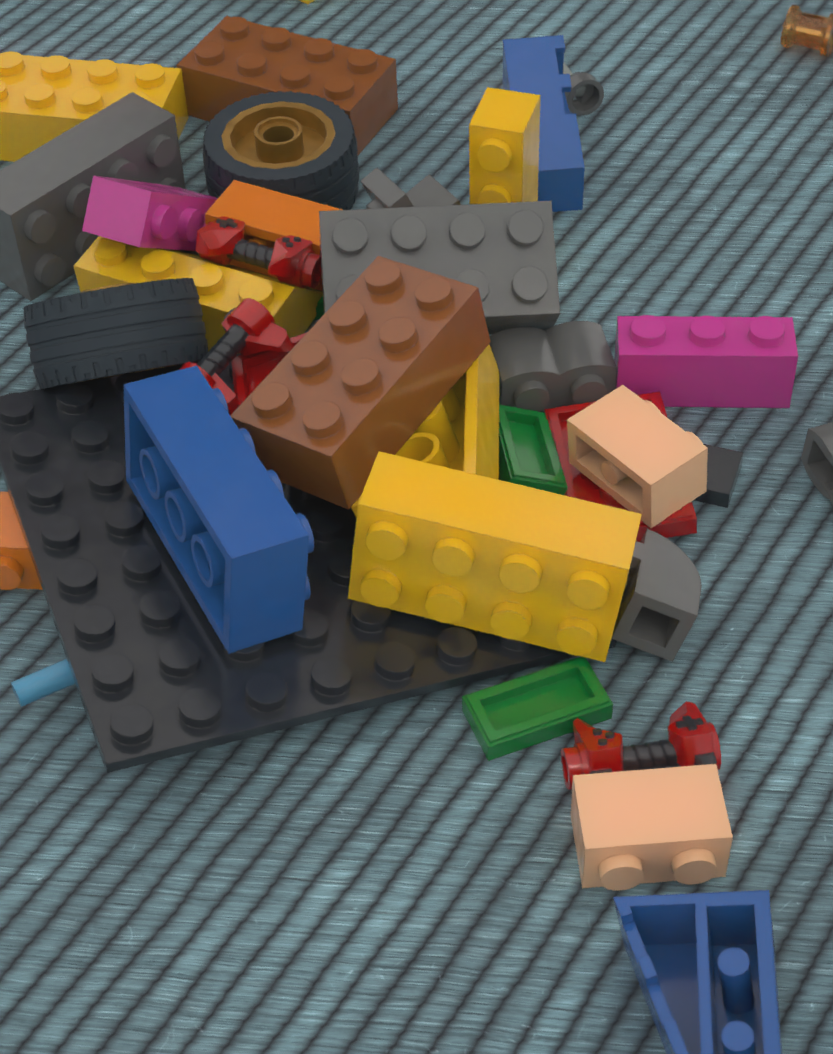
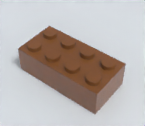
[177,16,398,155]
[230,256,491,510]

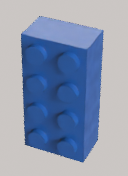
[124,366,314,654]

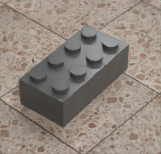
[0,92,186,301]
[319,201,560,334]

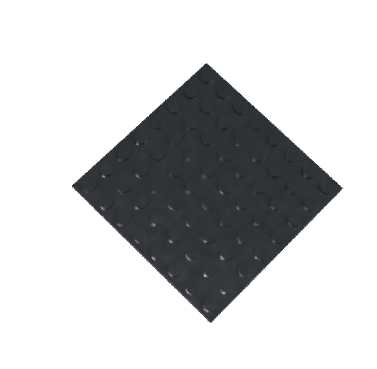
[0,353,617,773]

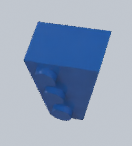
[503,35,585,212]
[613,890,782,1054]

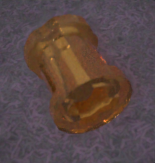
[781,4,833,57]

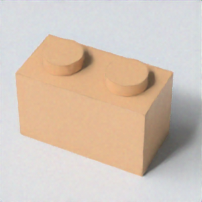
[567,385,708,528]
[571,764,733,891]

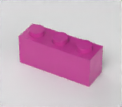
[82,175,218,251]
[614,315,798,408]

